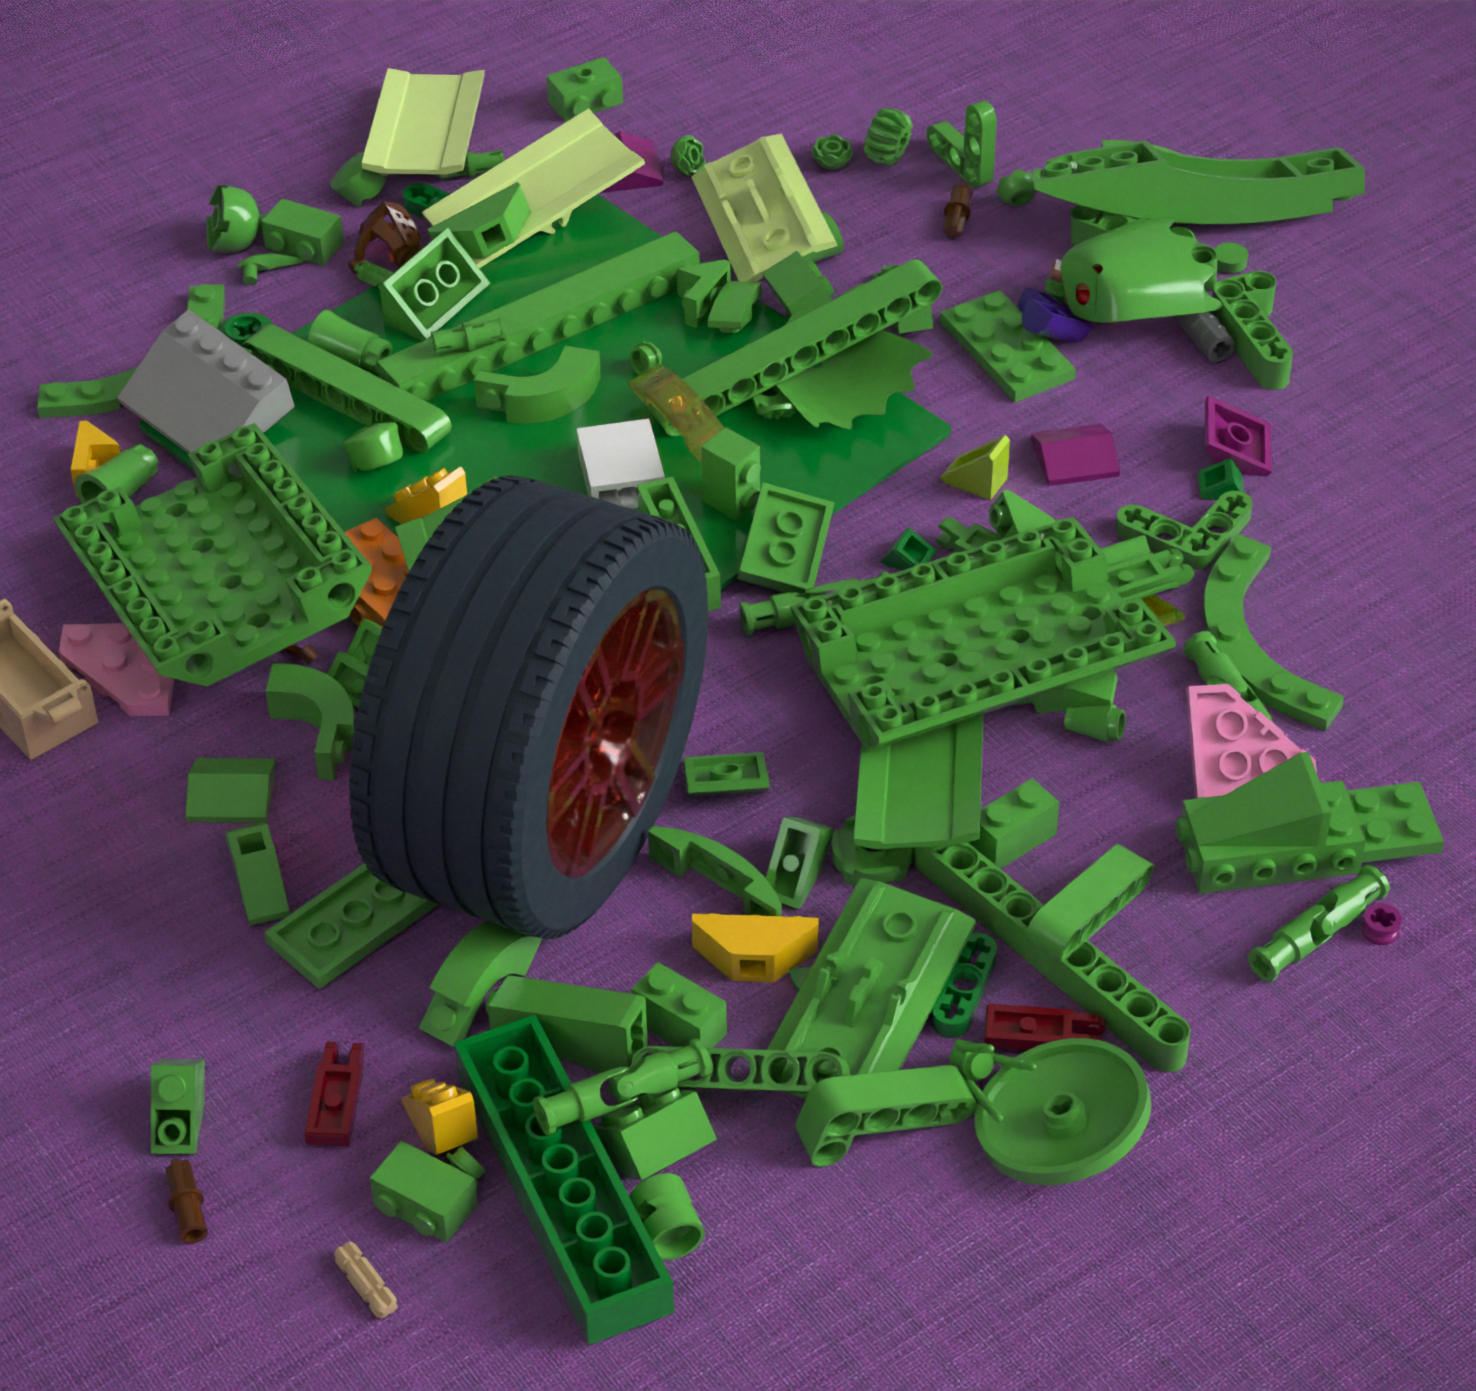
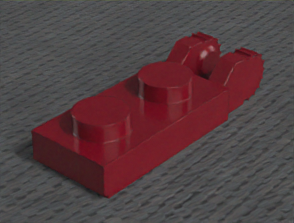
[984,1004,1106,1051]
[304,1041,365,1147]

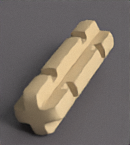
[334,1242,398,1319]

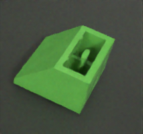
[593,1087,717,1180]

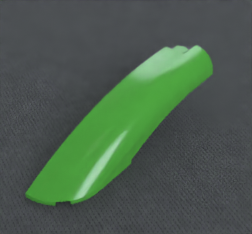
[1032,140,1365,224]

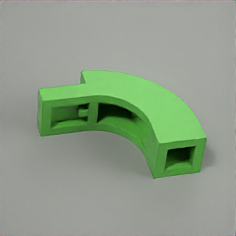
[474,346,601,424]
[265,663,355,780]
[419,921,542,1047]

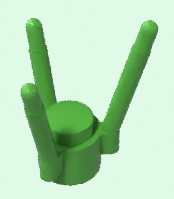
[949,1039,1037,1122]

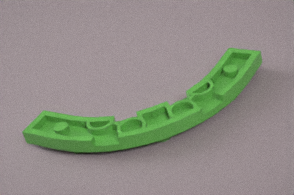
[37,284,225,418]
[1203,533,1344,731]

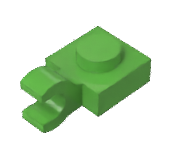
[936,517,999,553]

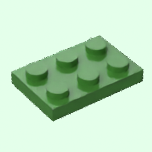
[737,482,835,594]

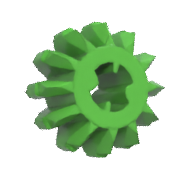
[864,107,913,166]

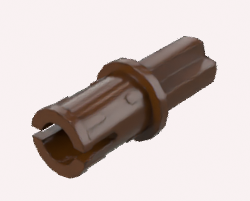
[943,184,973,239]
[166,1158,208,1244]

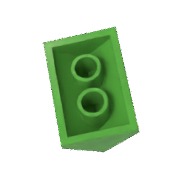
[380,228,490,341]

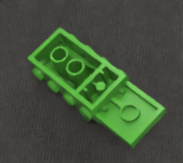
[1175,752,1444,894]

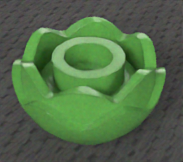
[811,134,853,170]
[670,135,706,177]
[996,169,1037,206]

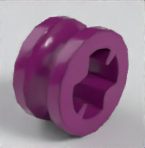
[1361,903,1402,945]

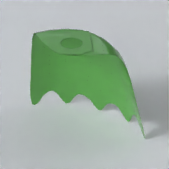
[1060,215,1223,323]
[776,310,933,429]

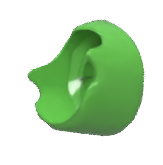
[330,152,387,207]
[342,422,403,473]

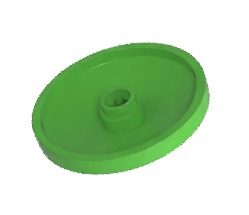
[975,1038,1152,1185]

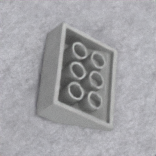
[117,309,295,454]

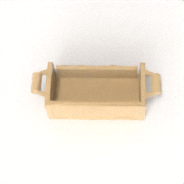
[0,598,98,760]

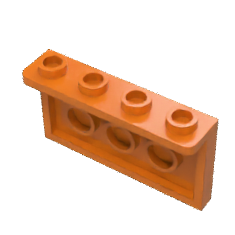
[344,518,409,627]

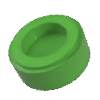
[1215,242,1248,274]

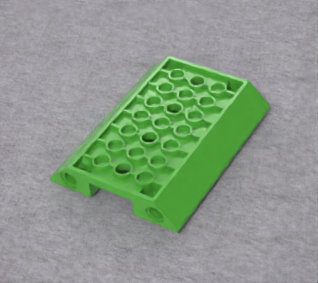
[53,422,372,687]
[790,516,1176,752]

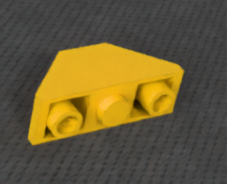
[384,467,467,524]
[692,913,819,983]
[401,1078,478,1155]

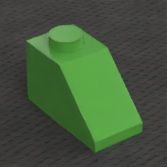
[766,817,834,909]

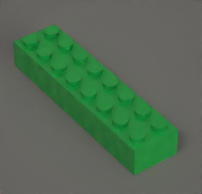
[454,1014,674,1345]

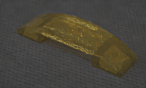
[628,364,724,462]

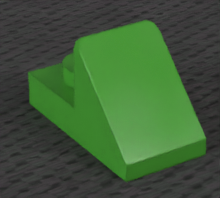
[677,259,731,328]

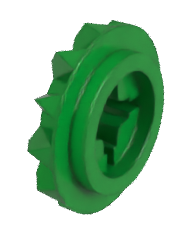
[218,312,273,346]

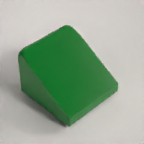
[1197,458,1245,500]
[880,527,937,571]

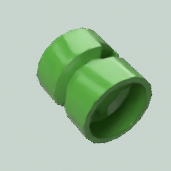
[629,1173,705,1261]

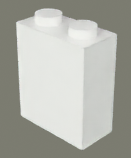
[577,419,665,509]

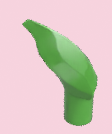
[237,253,303,285]

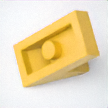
[71,420,121,497]

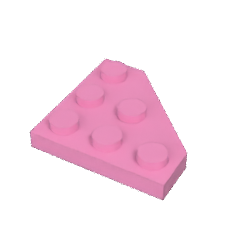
[59,623,174,717]
[1186,684,1317,799]

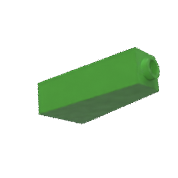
[485,975,648,1073]

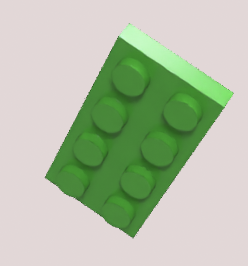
[940,290,1076,402]
[264,863,439,990]

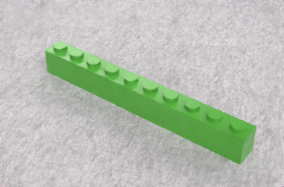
[377,231,700,401]

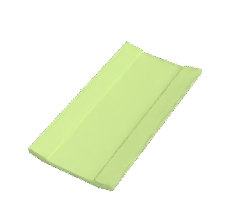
[361,68,485,177]
[422,108,645,268]
[692,133,838,282]

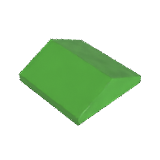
[684,752,769,798]
[185,757,277,823]

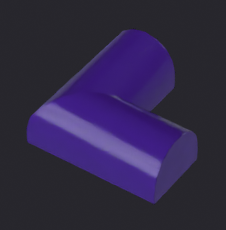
[1018,287,1092,343]

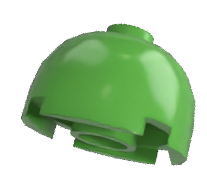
[206,184,264,254]

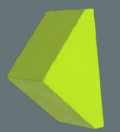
[940,434,1010,500]

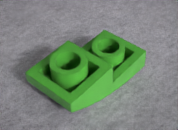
[708,281,762,333]

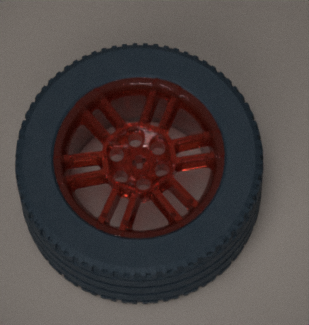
[349,475,708,939]

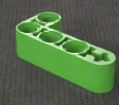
[1211,271,1293,390]
[795,1065,977,1167]

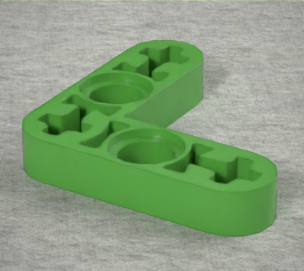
[926,100,997,189]
[1116,491,1253,570]

